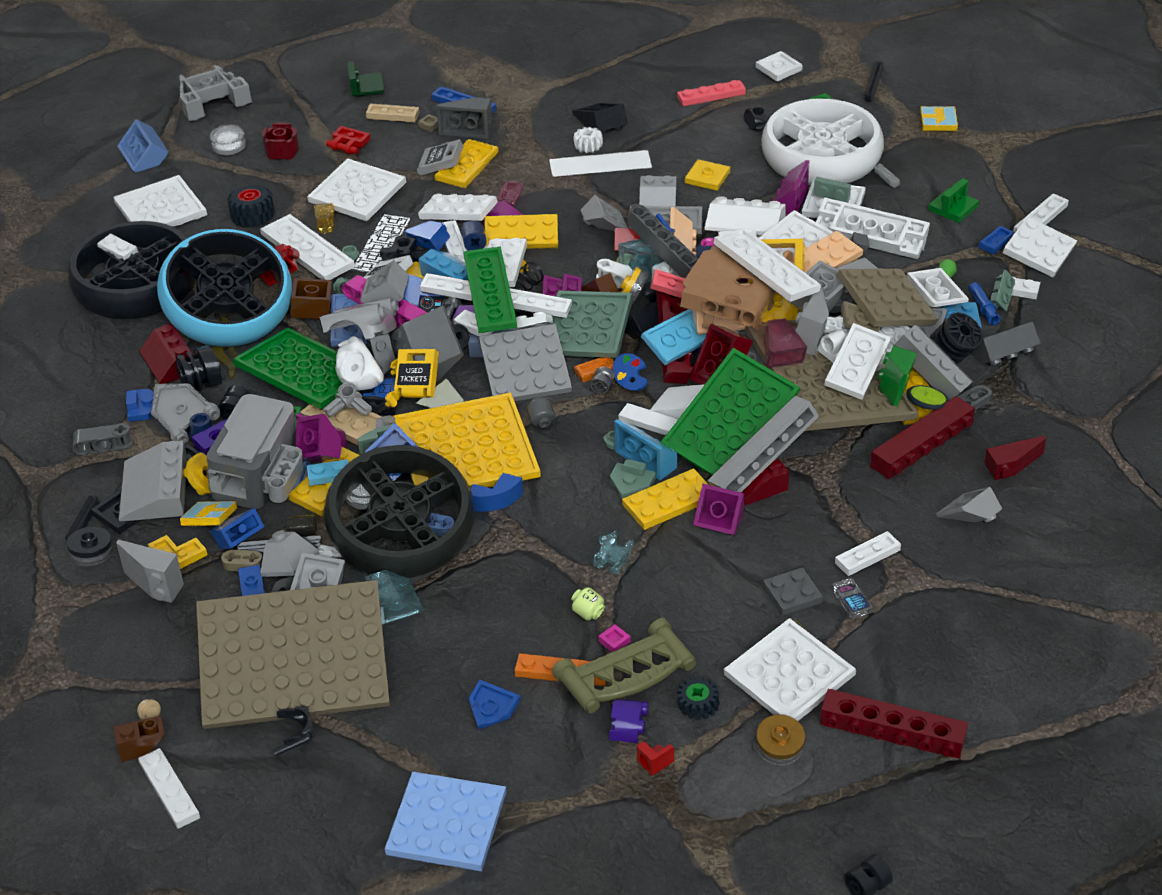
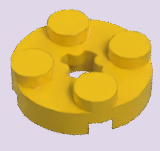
[183,453,211,495]

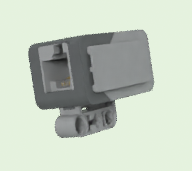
[206,394,303,509]

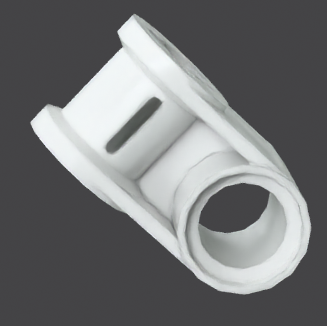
[596,259,633,289]

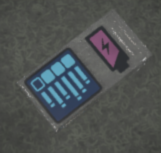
[832,578,873,619]

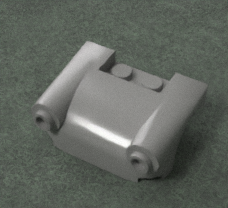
[320,297,399,339]

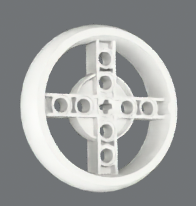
[761,99,884,185]

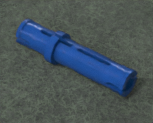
[969,282,1001,325]

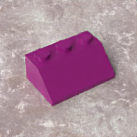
[773,160,810,216]

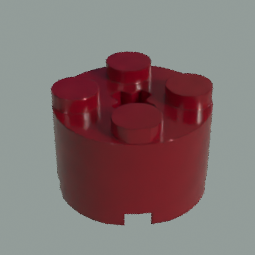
[262,122,299,160]

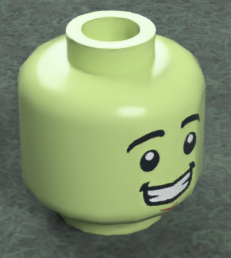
[571,587,605,621]

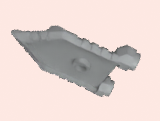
[151,383,220,445]

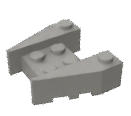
[180,65,252,121]

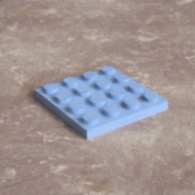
[385,772,506,871]

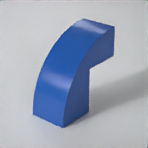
[470,473,523,512]

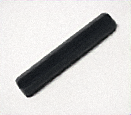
[65,495,99,543]

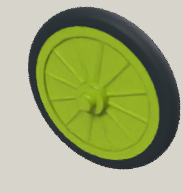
[907,385,949,410]

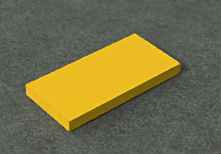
[435,139,498,188]

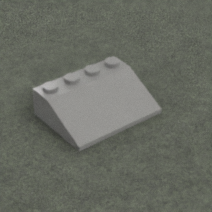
[119,440,187,521]

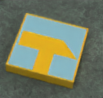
[920,107,958,131]
[180,501,237,526]

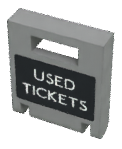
[417,139,464,175]

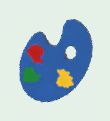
[613,353,648,391]

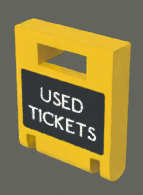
[394,349,439,398]

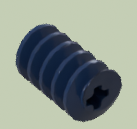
[461,220,487,251]

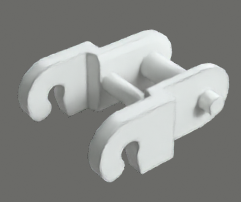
[824,316,847,335]

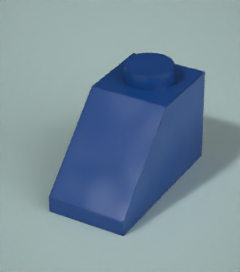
[405,220,450,250]
[210,508,265,549]

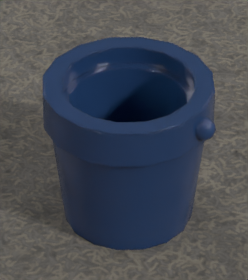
[189,413,213,443]

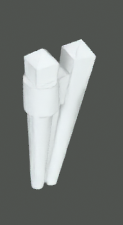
[317,545,343,558]

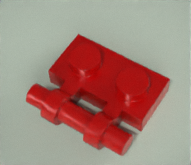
[326,126,371,154]

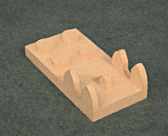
[783,231,863,273]

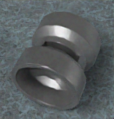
[590,366,614,394]

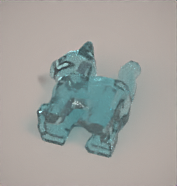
[593,531,635,575]

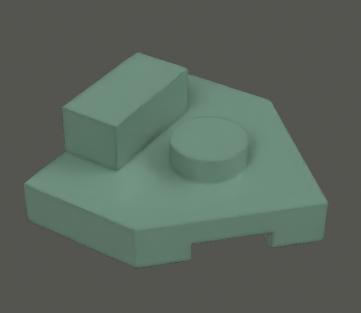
[610,459,656,499]

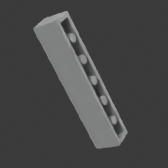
[707,396,819,492]

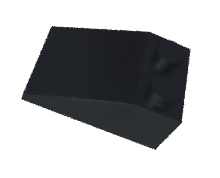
[572,102,628,134]

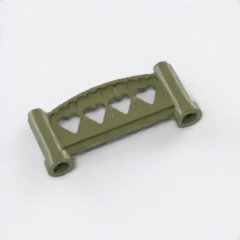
[552,618,696,713]

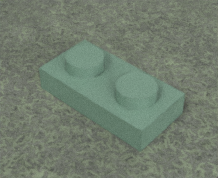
[814,177,851,203]

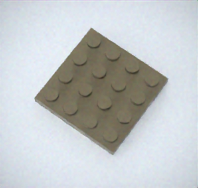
[837,268,938,327]

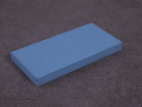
[331,294,367,347]

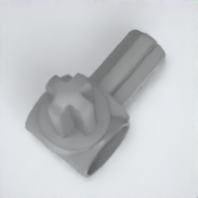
[323,382,372,417]

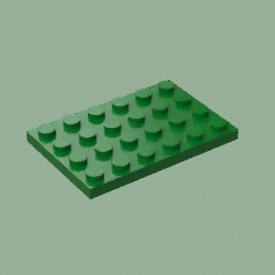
[233,328,343,410]
[661,348,801,476]

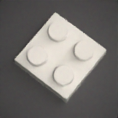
[756,51,802,81]

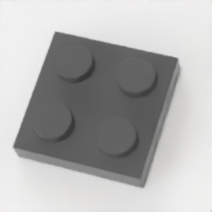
[763,567,823,616]

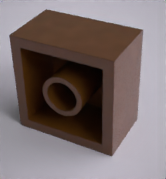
[291,278,332,320]

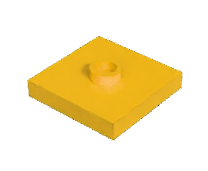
[685,159,730,191]

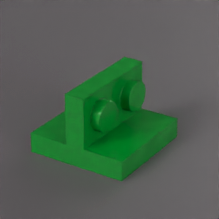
[928,178,979,223]

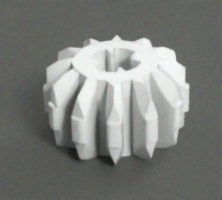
[574,127,603,153]

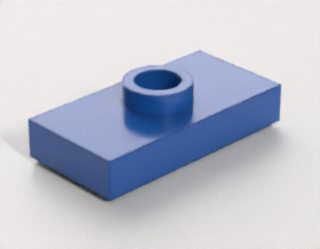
[978,226,1015,255]
[238,565,264,596]

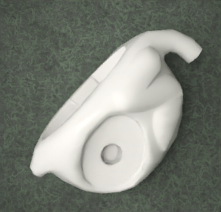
[335,336,384,391]

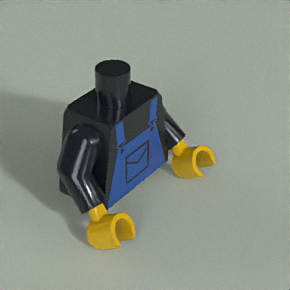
[358,359,399,416]

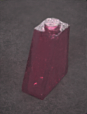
[764,318,807,368]

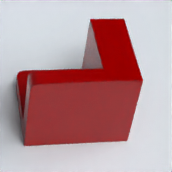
[637,741,674,776]

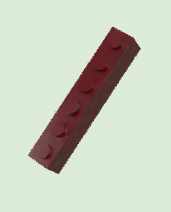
[870,396,975,479]

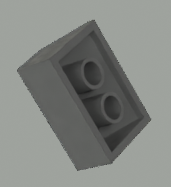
[971,321,1040,366]

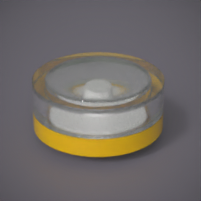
[620,267,649,305]

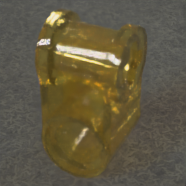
[314,203,335,233]

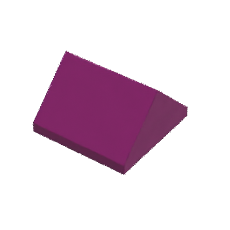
[693,484,744,535]

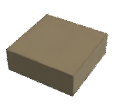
[418,114,438,132]

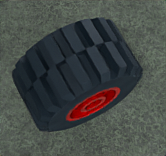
[227,185,275,227]

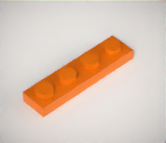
[515,653,607,686]

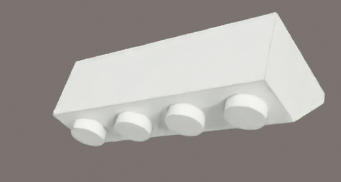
[705,197,786,235]

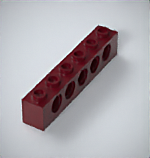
[656,290,693,384]
[820,689,968,759]

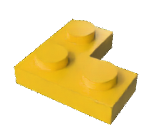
[148,535,208,569]

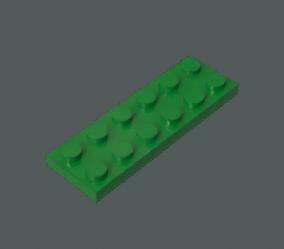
[463,246,517,333]

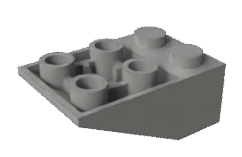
[791,287,829,356]

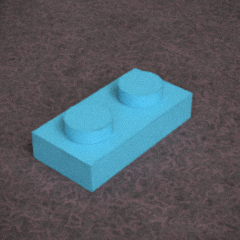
[306,459,348,486]

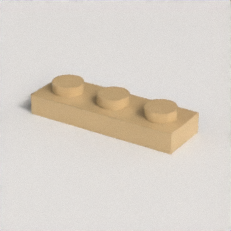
[366,104,419,123]

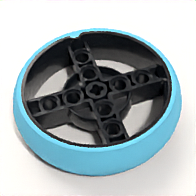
[157,229,292,347]

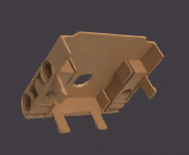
[680,246,776,330]

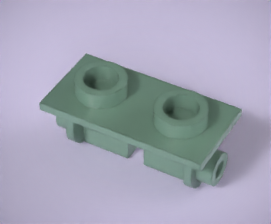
[990,269,1016,312]

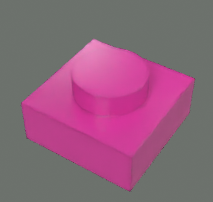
[598,624,631,652]

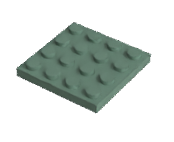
[548,291,633,358]

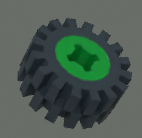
[677,676,720,720]

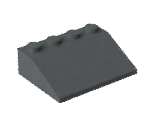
[390,306,464,390]

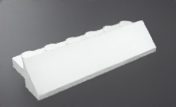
[816,198,930,259]

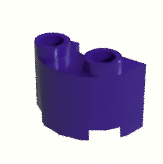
[609,699,648,743]

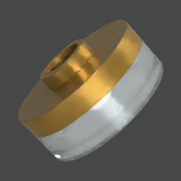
[756,714,805,765]

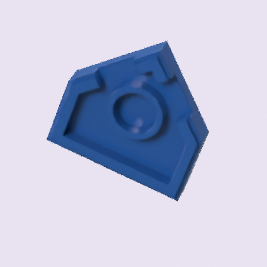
[126,389,154,422]
[468,679,521,729]

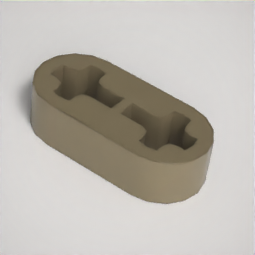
[221,550,263,571]

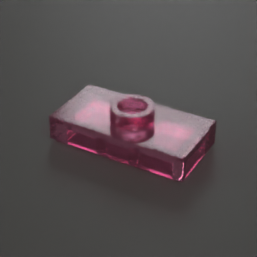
[497,181,523,207]

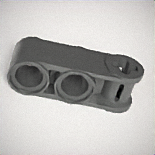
[72,423,134,456]

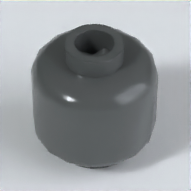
[526,397,555,428]

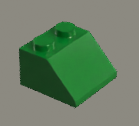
[878,345,917,407]

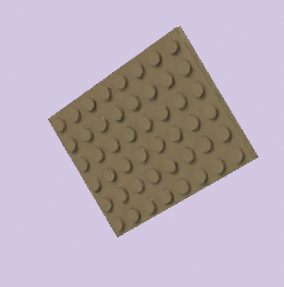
[744,316,918,431]
[196,580,390,729]

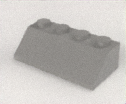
[894,325,974,400]

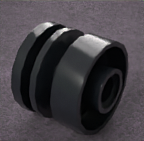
[930,313,983,364]
[175,345,222,391]

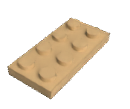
[300,404,381,445]

